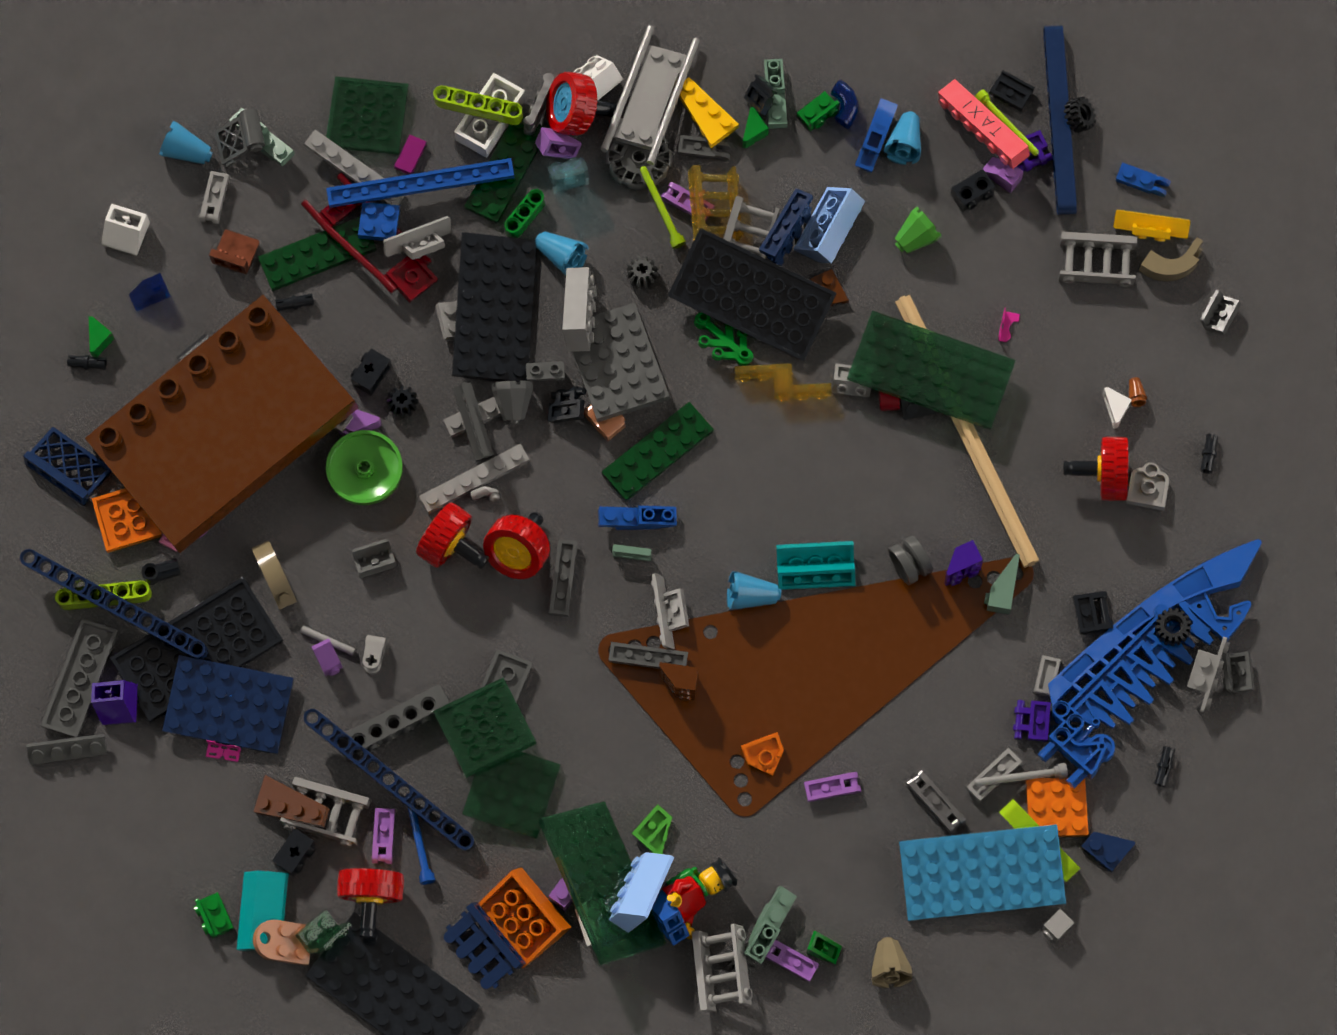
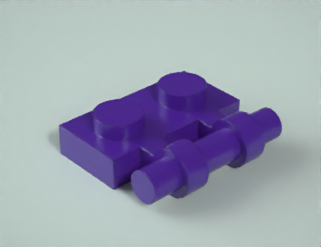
[1017,130,1053,172]
[1013,700,1051,742]

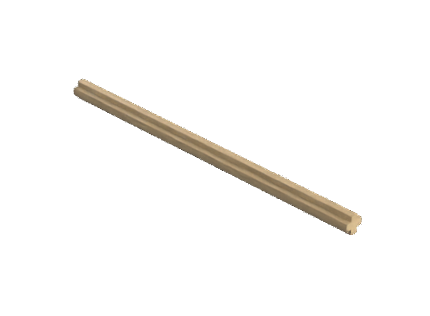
[895,295,1039,568]

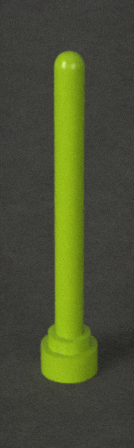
[975,89,1039,156]
[640,166,686,249]

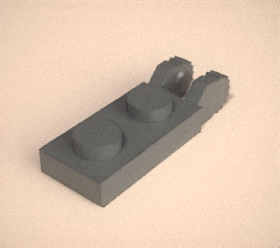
[678,135,732,161]

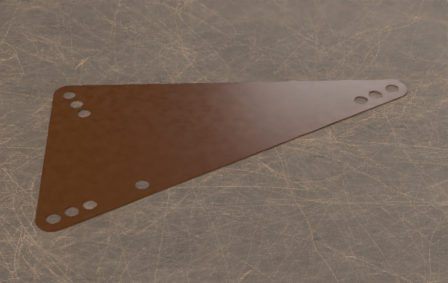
[598,557,1034,817]

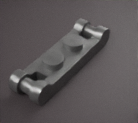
[524,73,554,136]
[905,769,967,835]

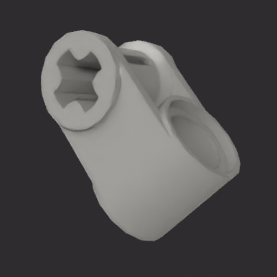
[363,635,387,674]

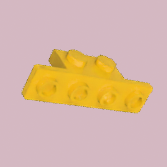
[1113,210,1190,242]

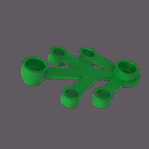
[694,313,753,366]

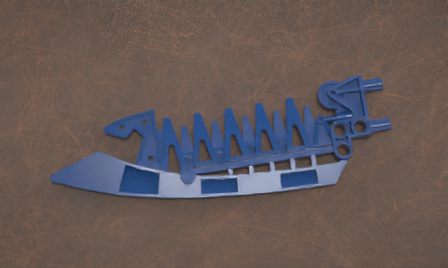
[1037,539,1262,788]

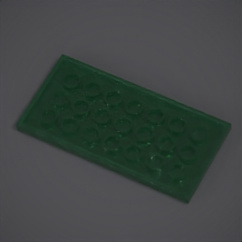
[847,310,1016,430]
[538,801,667,965]

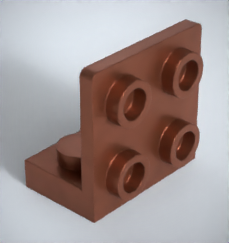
[209,229,260,275]

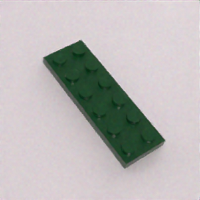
[464,113,547,224]
[258,216,377,292]
[602,402,714,501]

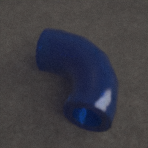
[831,79,859,129]

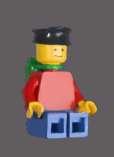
[651,857,738,946]

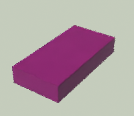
[394,135,427,174]

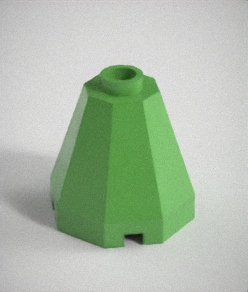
[895,207,942,253]

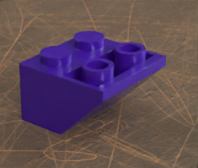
[944,540,983,586]
[91,680,138,725]

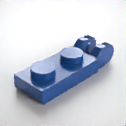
[1115,162,1171,197]

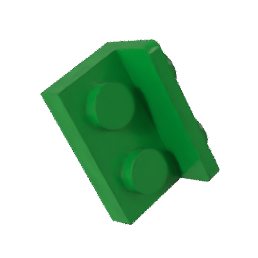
[797,91,840,131]
[194,892,234,939]

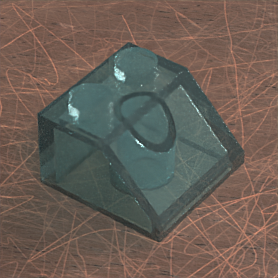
[547,157,590,194]

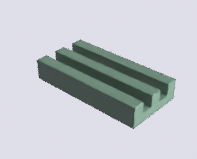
[612,544,652,561]

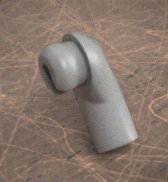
[470,486,500,502]

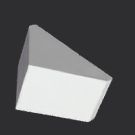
[1102,387,1132,429]

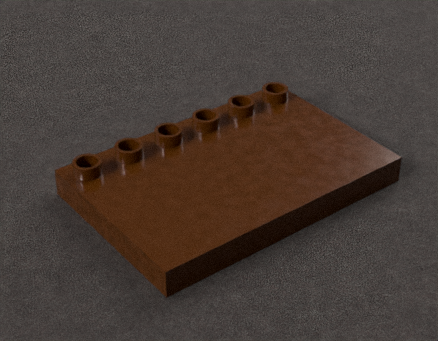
[85,295,359,553]

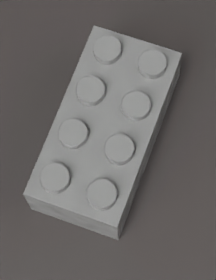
[563,267,597,352]

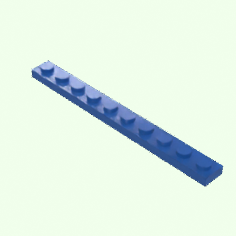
[326,158,514,208]

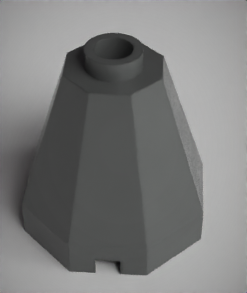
[492,381,533,425]

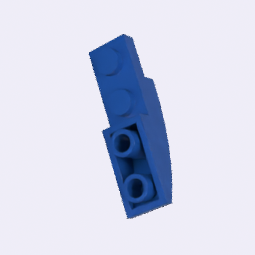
[855,98,898,173]
[598,506,677,530]

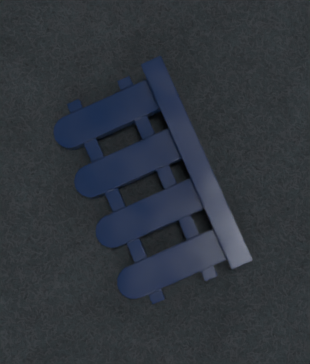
[759,188,813,267]
[444,902,526,989]

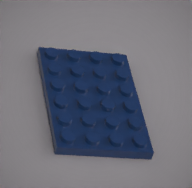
[162,655,294,755]

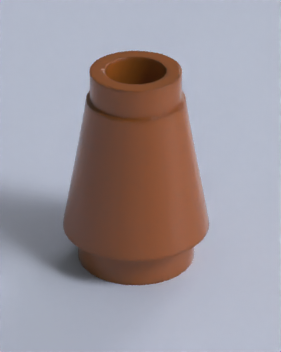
[1128,377,1147,407]

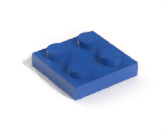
[358,202,400,241]

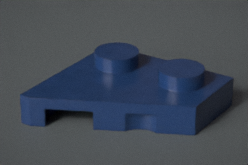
[1081,832,1136,873]

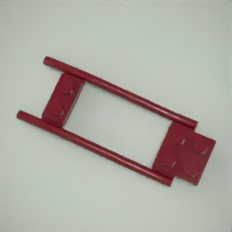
[301,172,438,303]

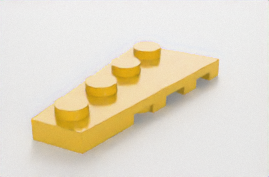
[679,77,739,148]

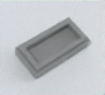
[1034,655,1061,697]

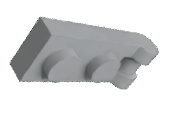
[199,171,230,224]

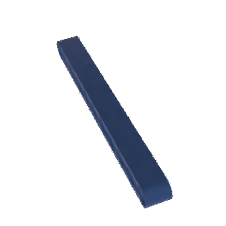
[1043,25,1077,215]
[20,549,208,660]
[303,709,474,851]

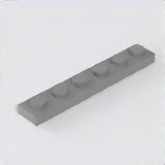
[304,130,405,205]
[419,444,530,514]

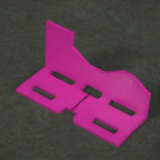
[998,307,1020,342]
[206,740,241,762]

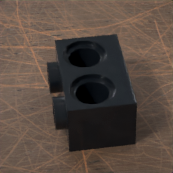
[950,169,995,212]

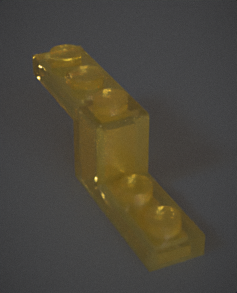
[735,363,831,401]

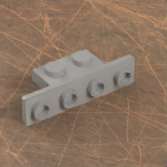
[383,216,451,260]
[651,573,689,650]
[1187,637,1230,712]

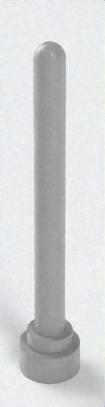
[974,763,1068,786]

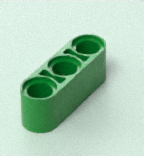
[504,189,545,238]

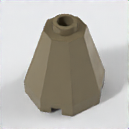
[871,937,912,988]

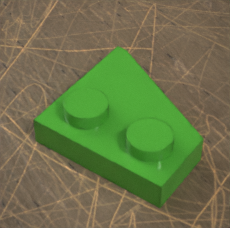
[631,804,672,854]

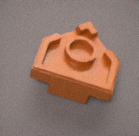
[741,732,784,776]

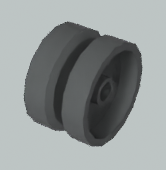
[888,535,933,585]

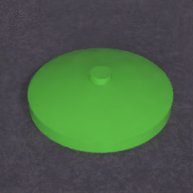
[326,430,403,505]

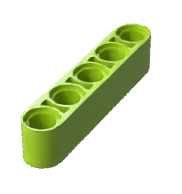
[433,85,523,125]
[55,580,152,610]
[999,799,1081,882]

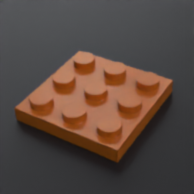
[91,488,162,553]
[1026,778,1088,837]

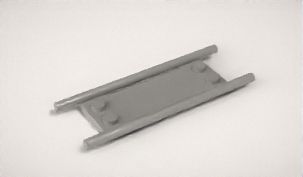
[601,25,700,165]

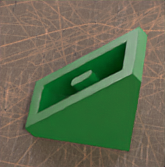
[743,107,768,148]
[88,316,115,357]
[807,931,842,964]

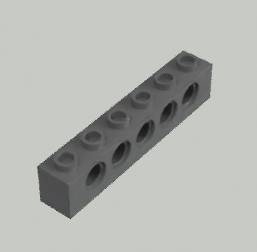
[338,684,451,762]

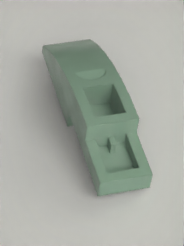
[764,59,787,129]
[229,108,295,167]
[744,886,797,964]

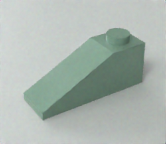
[984,554,1020,614]

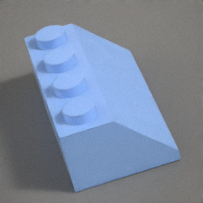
[794,187,865,264]
[609,852,674,933]

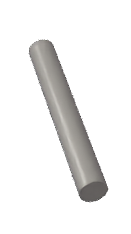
[300,626,356,656]

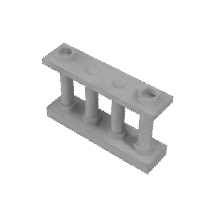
[723,196,780,258]
[1058,232,1137,287]
[280,777,371,847]
[692,924,752,1013]

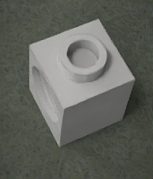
[1042,909,1075,942]

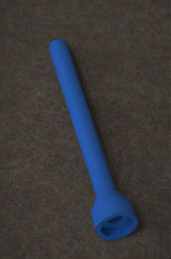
[405,793,436,885]

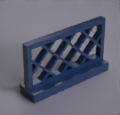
[23,427,112,506]

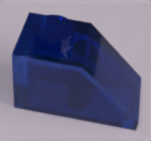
[128,273,171,312]

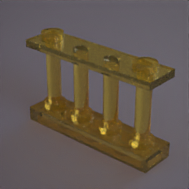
[688,165,744,242]

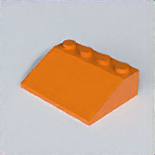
[478,867,571,969]

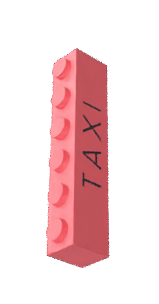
[938,79,1030,169]

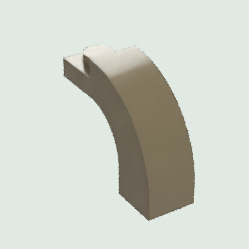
[1139,237,1203,281]
[251,540,297,610]

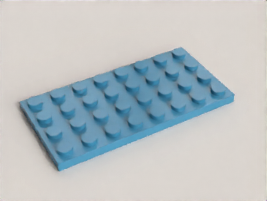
[899,824,1066,921]

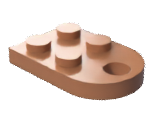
[253,920,313,966]

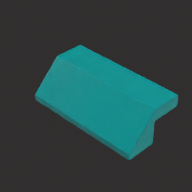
[776,541,856,590]
[236,871,289,951]

